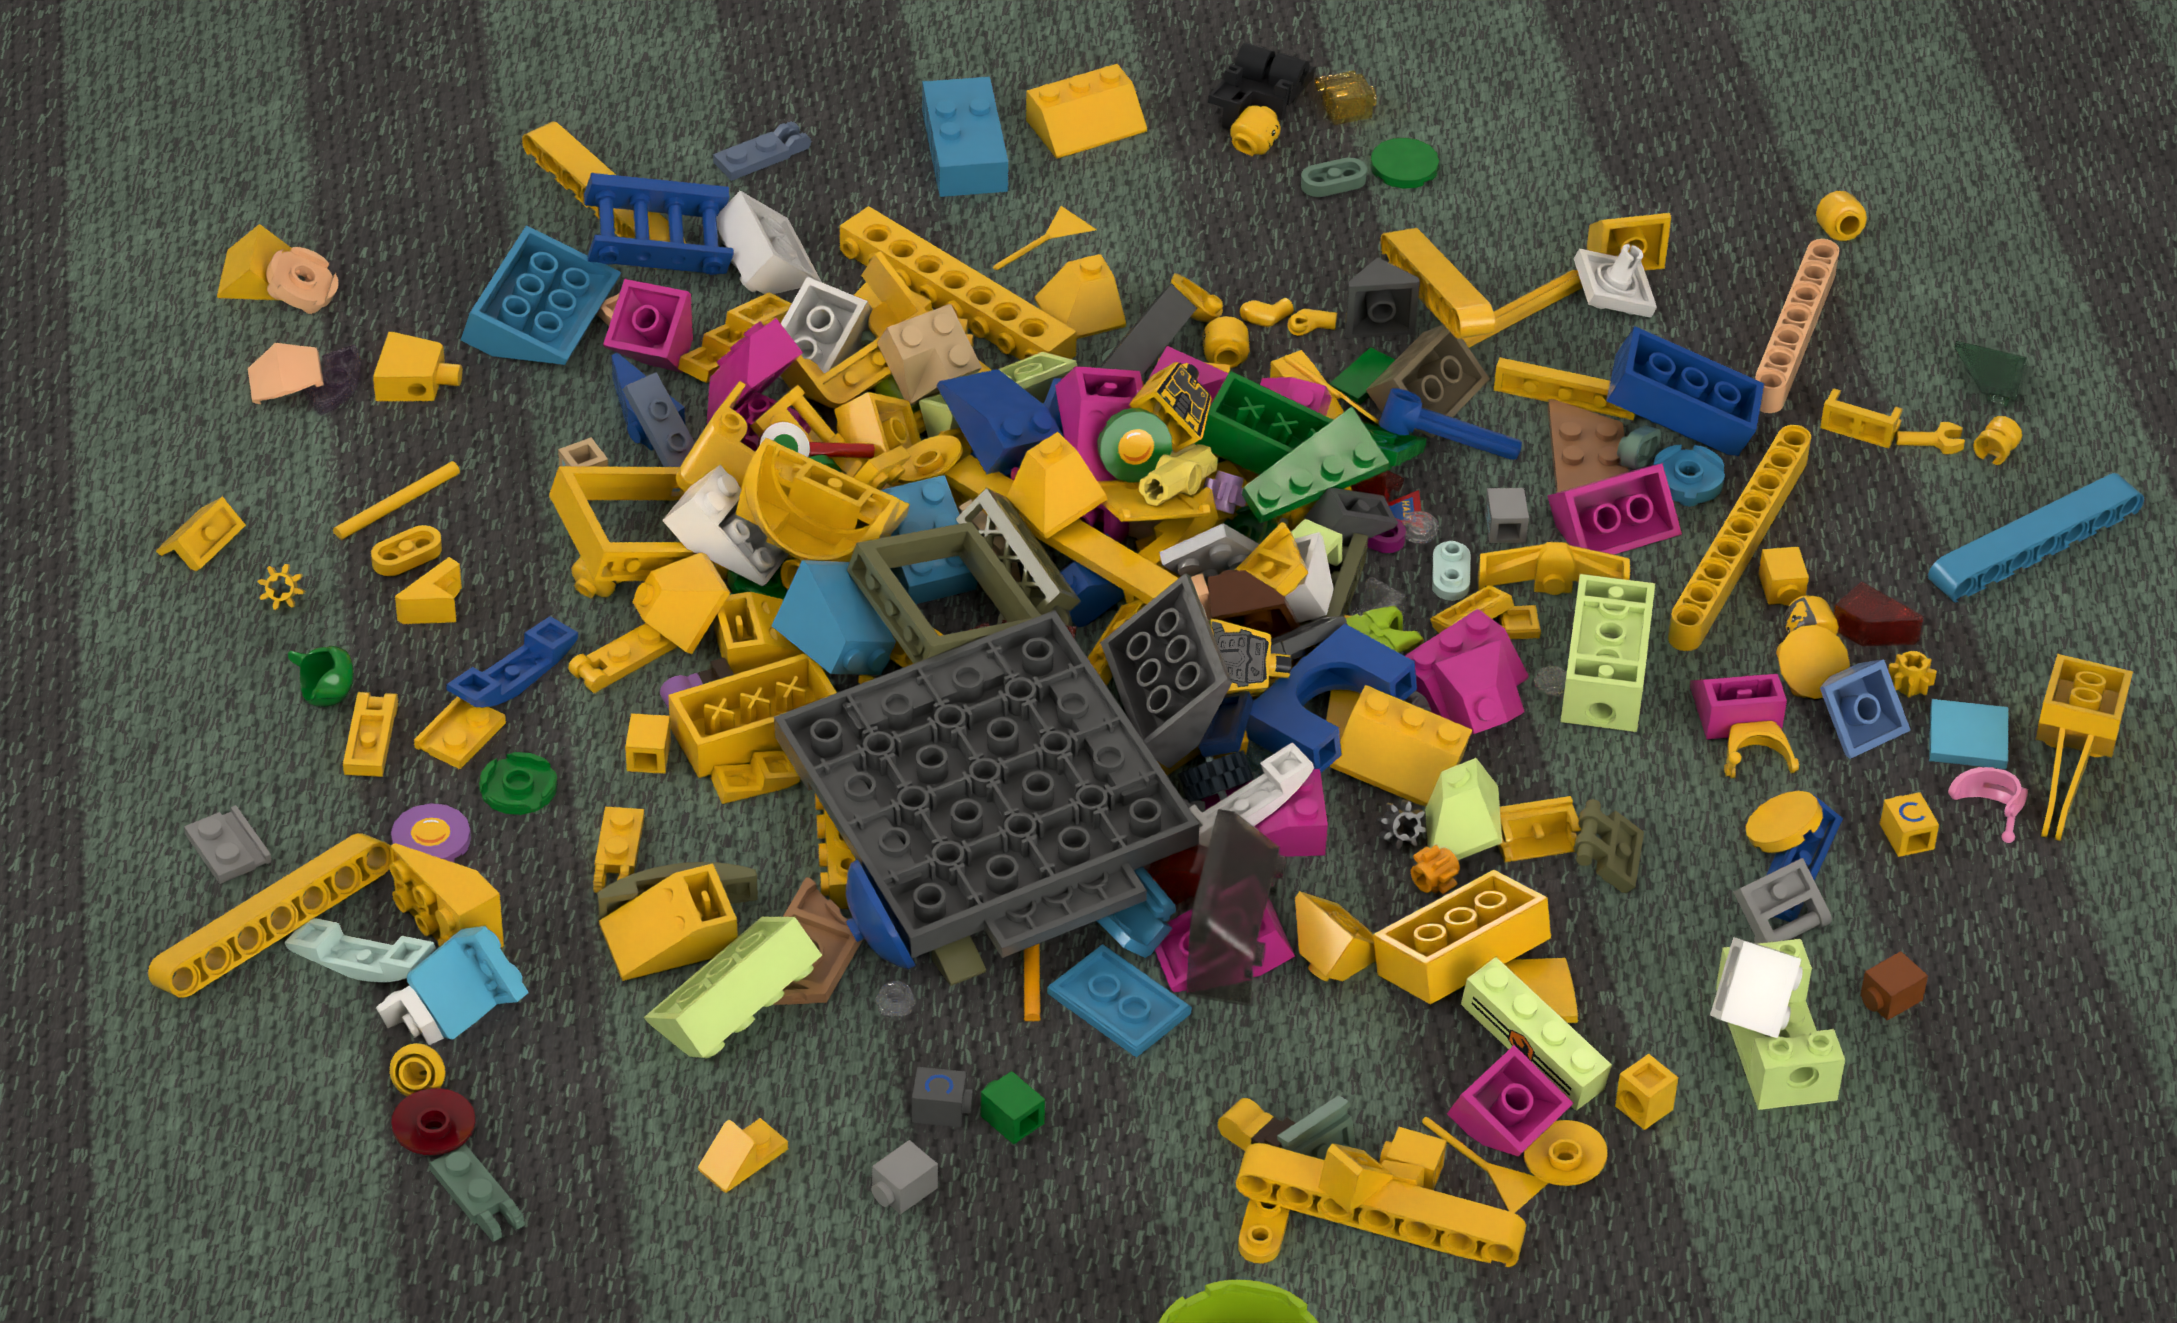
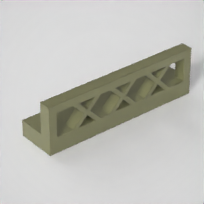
[956,488,1080,615]

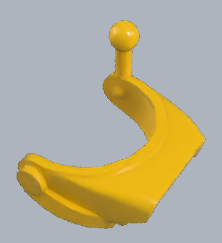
[1724,721,1799,778]

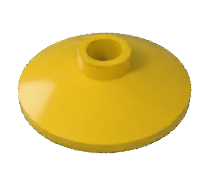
[898,435,963,484]
[1524,1120,1607,1186]

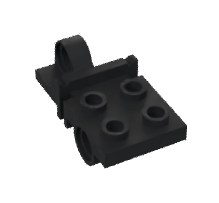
[1208,42,1315,131]

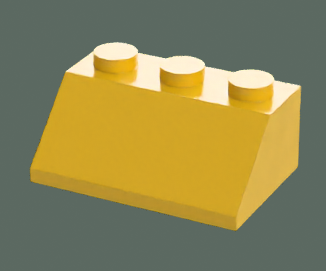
[1026,64,1147,159]
[1330,685,1472,807]

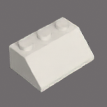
[716,191,822,294]

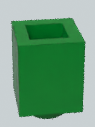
[980,1071,1045,1145]

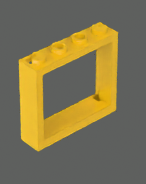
[549,466,729,581]

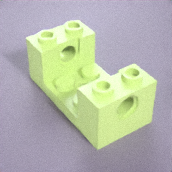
[1561,574,1655,732]
[1716,939,1845,1110]

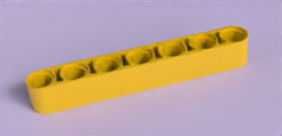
[522,121,686,269]
[1381,228,1495,339]
[148,833,392,998]
[1236,1143,1526,1267]

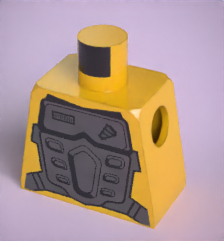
[1209,619,1291,695]

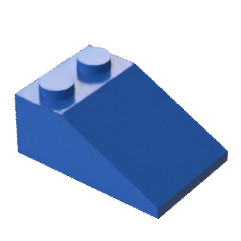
[936,369,1063,474]

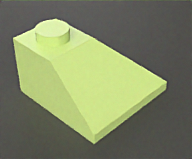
[1425,758,1502,860]

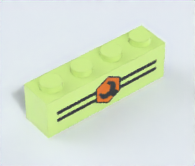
[1461,957,1612,1111]

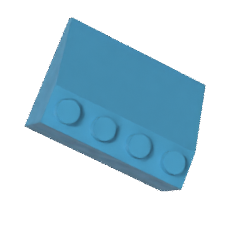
[461,225,621,365]

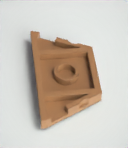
[1548,399,1628,493]
[773,877,862,1005]

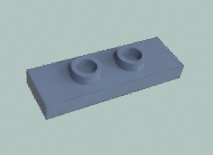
[622,372,695,467]

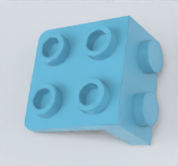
[407,926,529,1039]

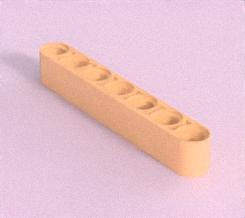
[1755,239,1839,413]

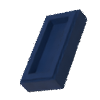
[1199,691,1254,757]

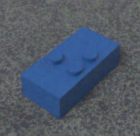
[1606,326,1764,456]

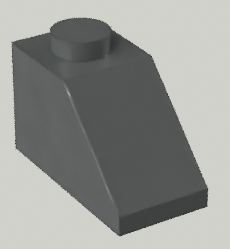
[1304,487,1398,547]

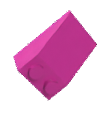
[1202,769,1328,859]
[1155,875,1295,993]

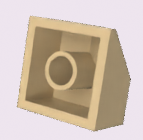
[877,304,982,405]

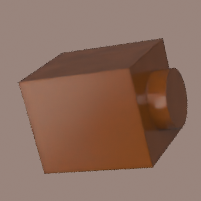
[1860,951,1928,1021]

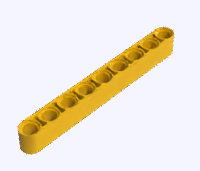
[1668,425,1811,651]

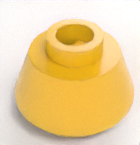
[390,1043,445,1096]

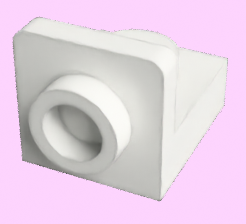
[376,985,444,1045]

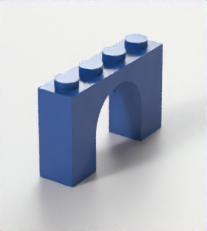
[1246,623,1417,773]

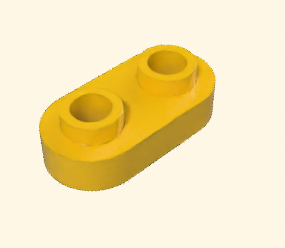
[371,525,442,576]
[1238,1199,1289,1264]

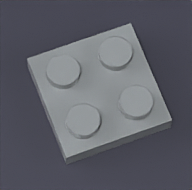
[1159,523,1259,586]

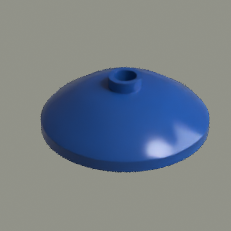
[846,859,916,969]

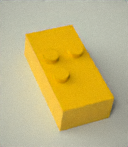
[1373,870,1551,1005]

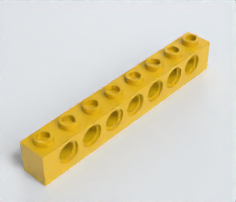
[840,206,1077,360]

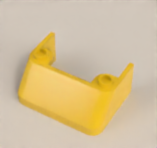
[780,251,927,408]
[676,381,863,558]

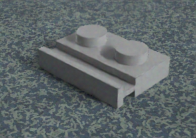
[184,805,272,884]

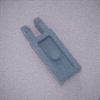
[713,121,812,181]

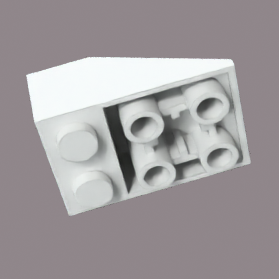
[662,465,789,586]

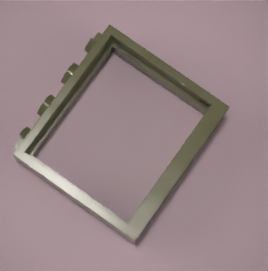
[847,522,1041,664]

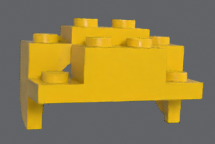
[735,438,910,562]

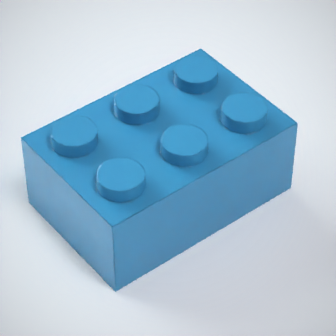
[880,475,978,604]

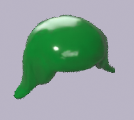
[288,646,354,707]

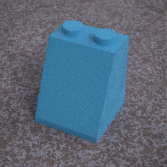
[772,560,896,675]

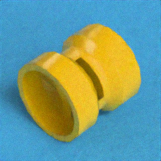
[1973,416,2022,465]

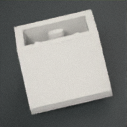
[1710,937,1803,1038]

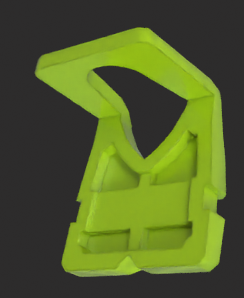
[1346,606,1424,654]

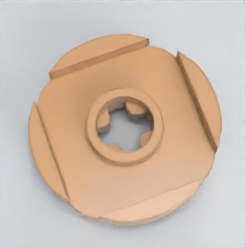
[266,247,338,314]

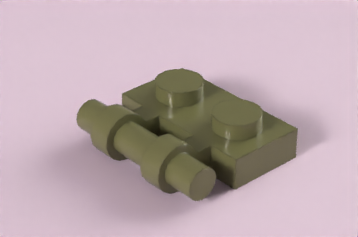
[1574,799,1644,893]

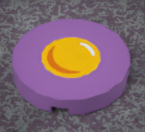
[391,803,471,862]

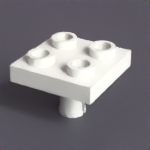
[1574,244,1657,318]

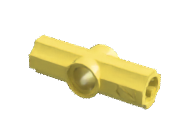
[1139,444,1218,506]

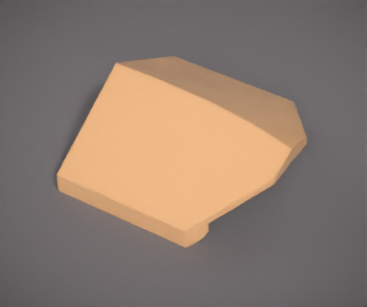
[248,343,324,404]

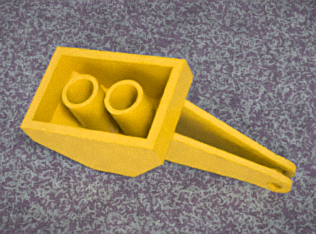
[2036,654,2133,841]

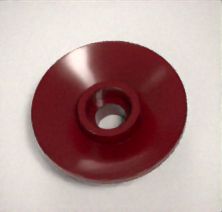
[391,1088,476,1155]

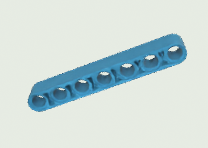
[1928,473,2144,603]

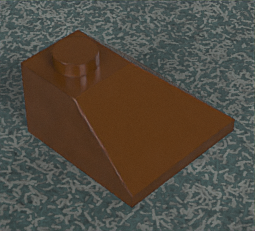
[1208,570,1301,639]

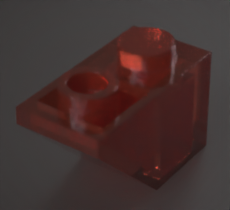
[1834,581,1924,646]

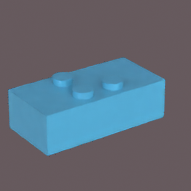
[922,77,1008,197]

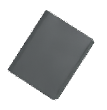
[1344,257,1420,338]

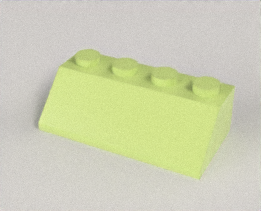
[918,352,1078,438]
[644,916,822,1058]

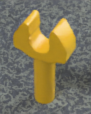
[1895,422,1965,454]

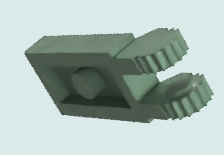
[429,1144,525,1242]

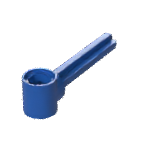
[1379,388,1522,460]

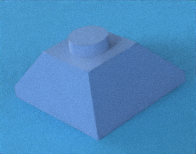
[1820,659,1911,759]

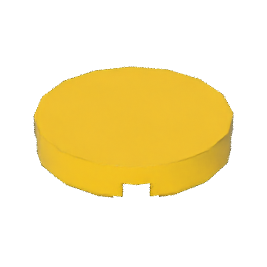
[1745,791,1823,853]

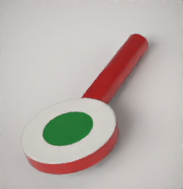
[758,422,875,459]

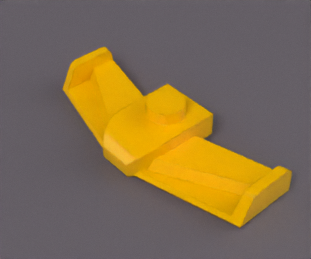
[1478,542,1630,595]

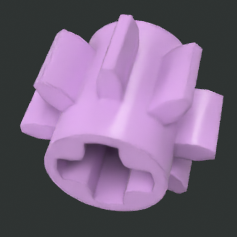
[1203,471,1246,514]

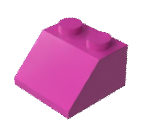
[1447,1045,1573,1157]

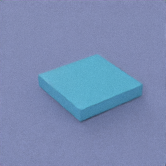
[1929,699,2008,769]

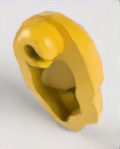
[1170,273,1223,322]

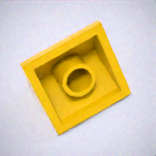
[217,224,292,301]

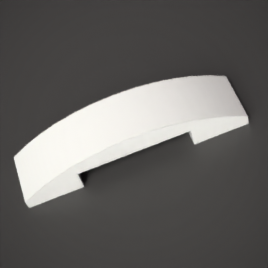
[1183,742,1314,852]

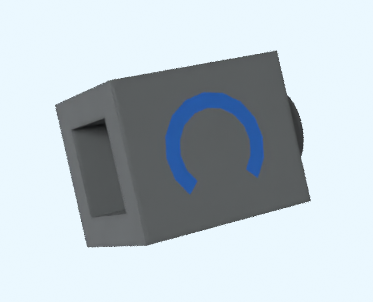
[912,1067,974,1127]

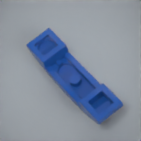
[447,616,578,708]

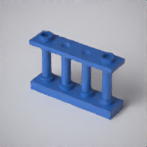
[584,173,734,275]

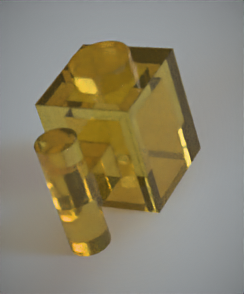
[1315,70,1377,125]

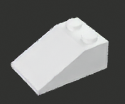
[778,277,873,379]

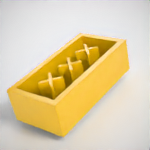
[668,653,837,778]

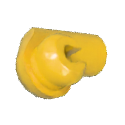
[1240,298,1294,327]
[1287,309,1337,336]

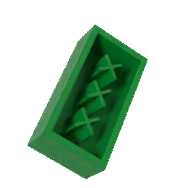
[1194,371,1333,475]

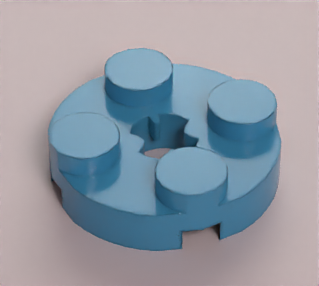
[1654,444,1725,507]

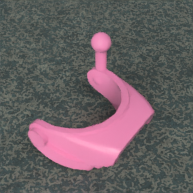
[1948,767,2028,843]

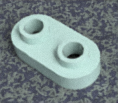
[1432,541,1471,601]

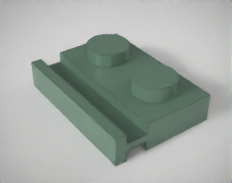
[1277,1095,1356,1160]

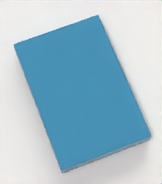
[1047,944,1192,1058]

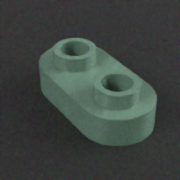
[1301,158,1367,197]
[1617,425,1661,470]

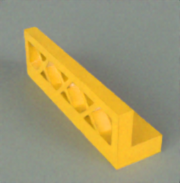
[1494,357,1636,420]

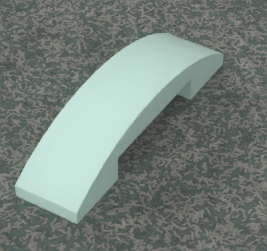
[285,918,436,982]

